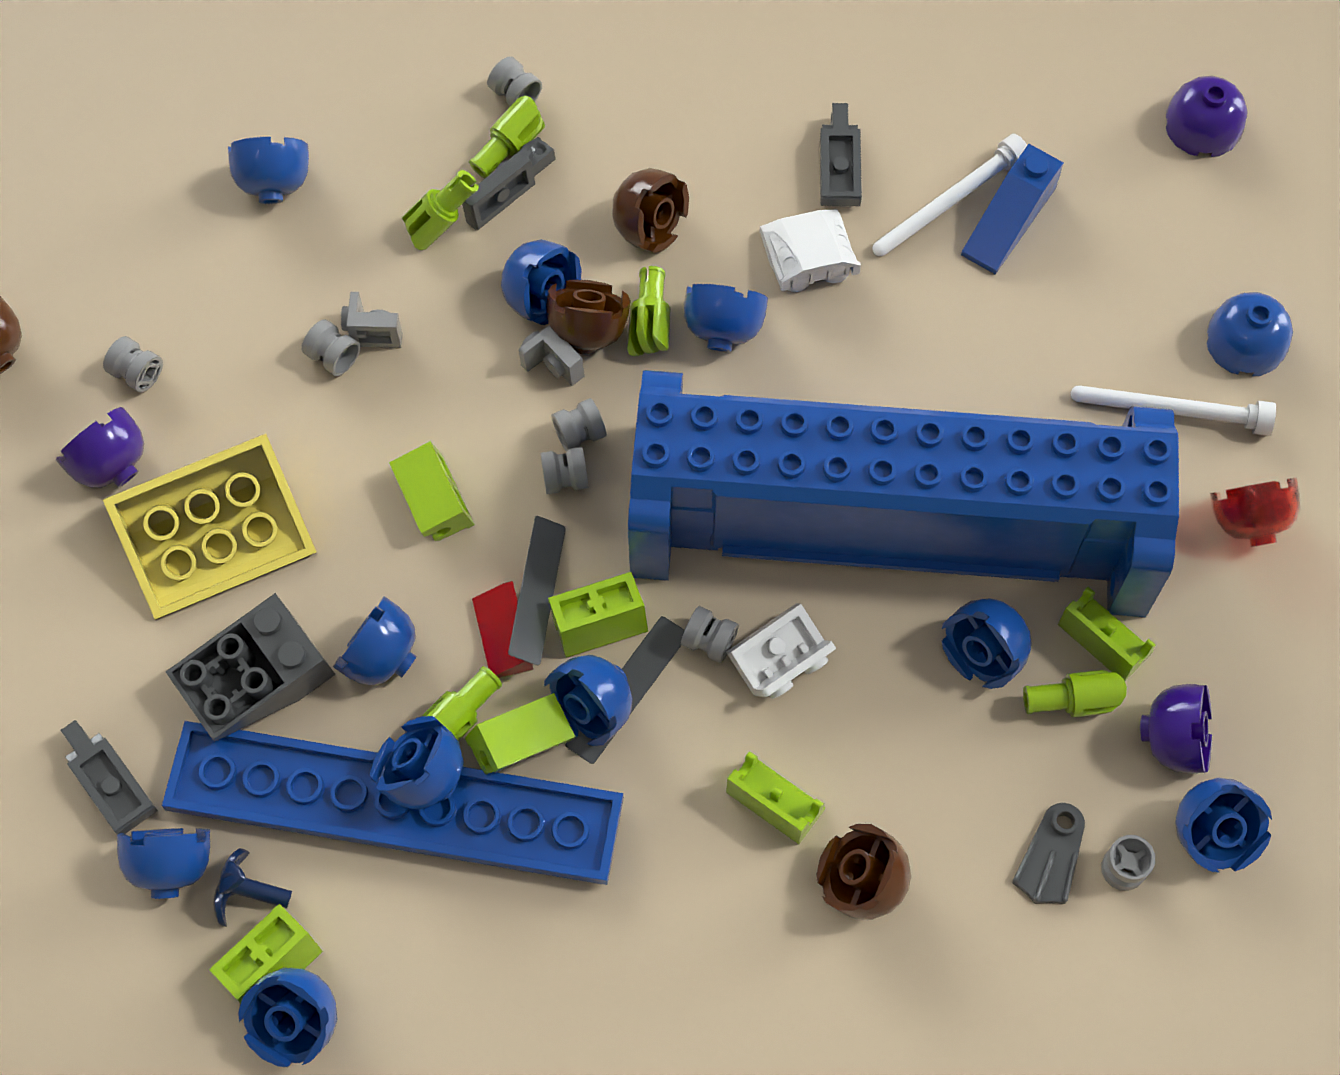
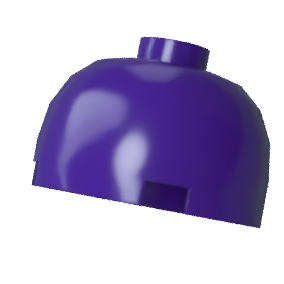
[1166,76,1248,157]
[56,407,144,488]
[1140,684,1212,774]

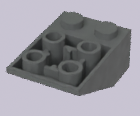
[166,593,335,742]

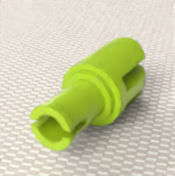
[469,95,545,179]
[402,170,479,250]
[627,266,671,356]
[422,666,502,741]
[1023,670,1127,717]

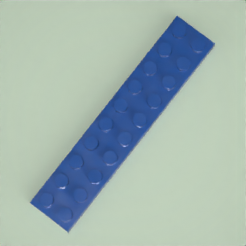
[162,721,624,885]

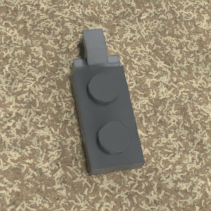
[820,103,862,206]
[462,137,556,230]
[61,720,158,834]

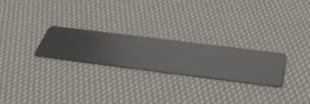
[508,516,566,666]
[566,616,685,764]

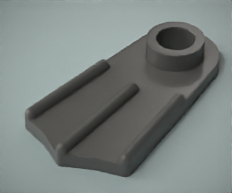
[1012,803,1085,904]

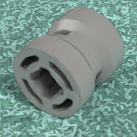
[487,57,542,106]
[302,319,360,376]
[103,336,163,393]
[551,398,607,452]
[540,447,589,494]
[681,606,739,663]
[1101,835,1155,891]

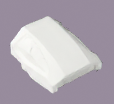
[760,209,861,292]

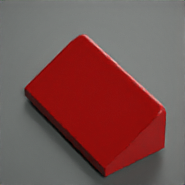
[472,581,534,678]

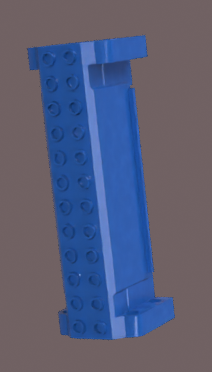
[628,370,1179,617]

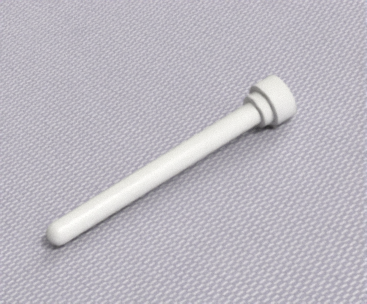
[872,134,1027,256]
[1071,386,1276,436]

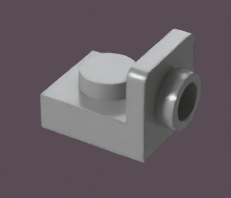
[341,292,402,348]
[518,325,585,386]

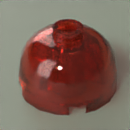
[1210,477,1300,547]

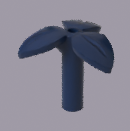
[213,848,292,927]

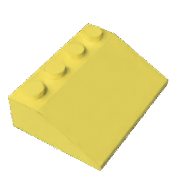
[103,433,316,620]

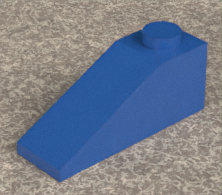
[961,144,1064,275]

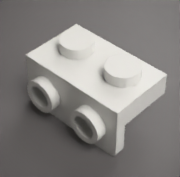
[726,603,836,699]

